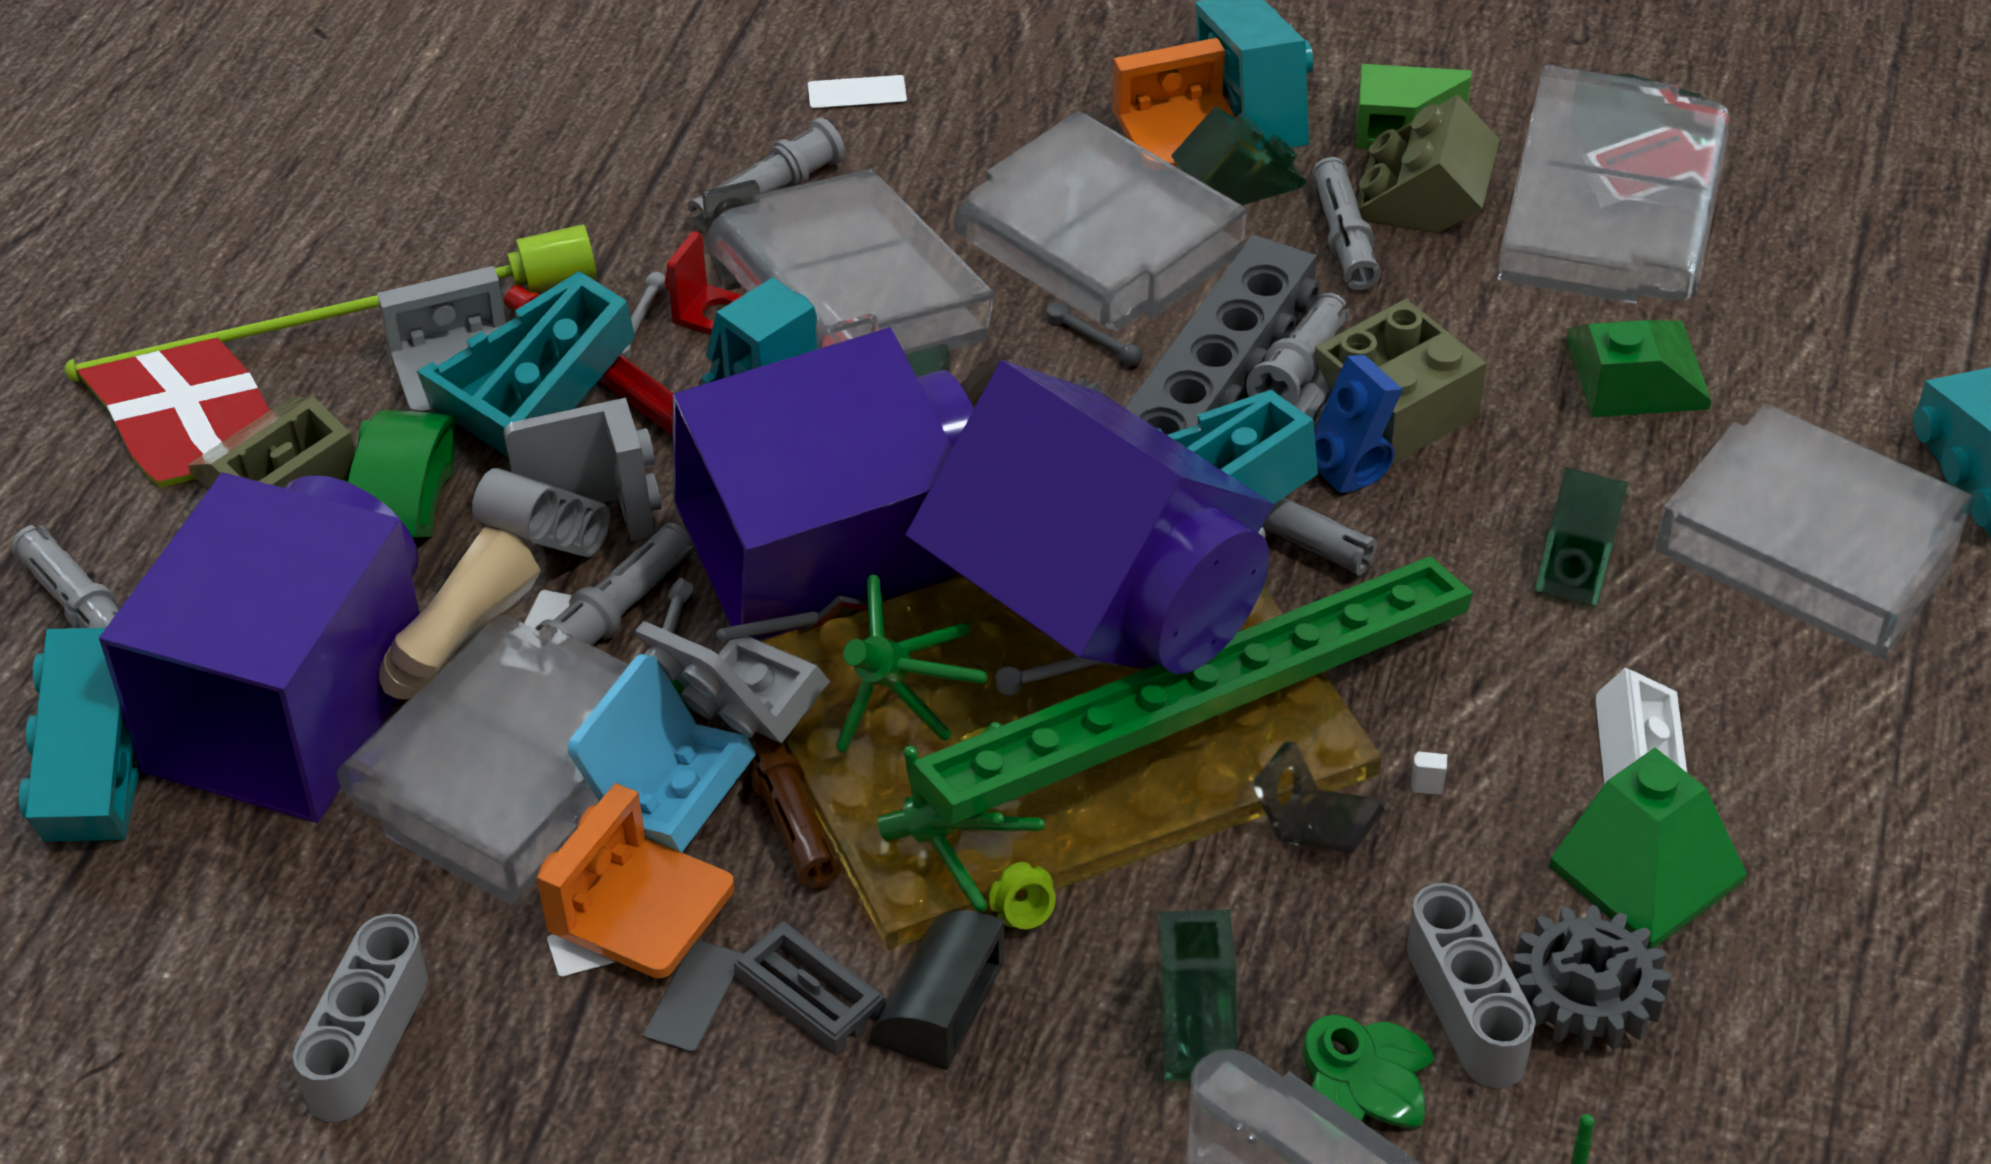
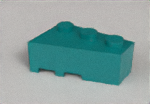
[1195,0,1313,155]
[417,271,635,457]
[698,277,817,386]
[1913,367,1991,538]
[1158,390,1318,504]
[19,628,139,842]

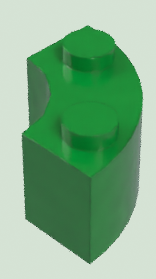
[343,409,457,537]

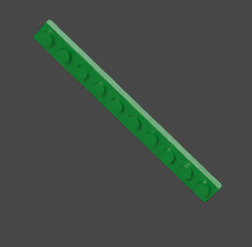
[909,556,1473,826]

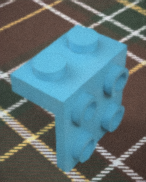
[568,654,757,852]

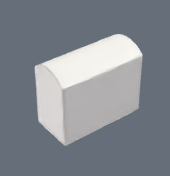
[1410,751,1447,795]

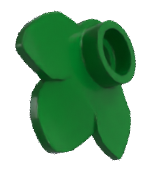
[1302,1015,1434,1139]

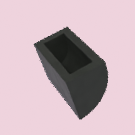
[869,910,1005,1070]

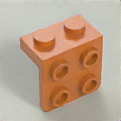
[1112,38,1250,175]
[536,783,735,978]

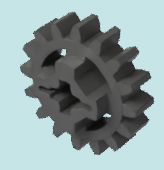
[1511,905,1671,1050]

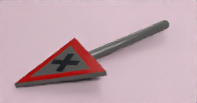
[716,596,888,645]

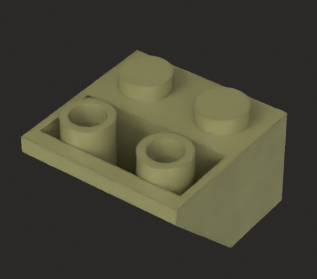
[1357,94,1500,233]
[1314,299,1487,464]
[188,396,356,490]

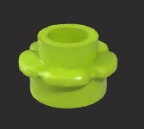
[988,862,1056,929]

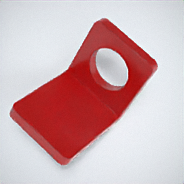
[665,231,743,335]

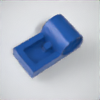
[1314,355,1403,493]

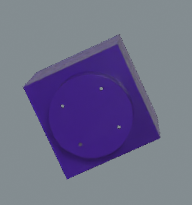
[673,327,974,644]
[905,360,1275,674]
[99,472,420,823]

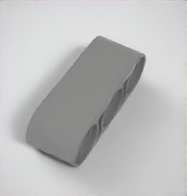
[472,468,611,557]
[1407,883,1536,1089]
[293,914,429,1122]

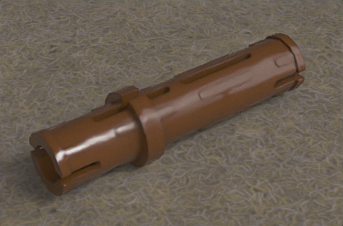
[737,732,842,889]

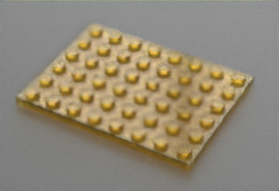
[760,576,1382,950]

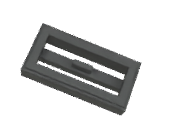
[733,921,885,1055]

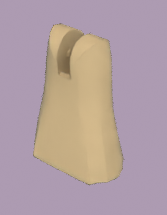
[379,526,541,699]

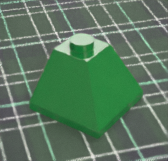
[1566,320,1711,418]
[1549,747,1747,949]

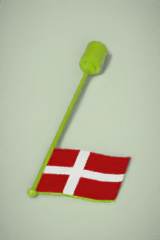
[64,224,597,488]

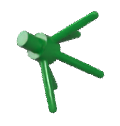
[836,574,988,753]
[878,722,1046,912]

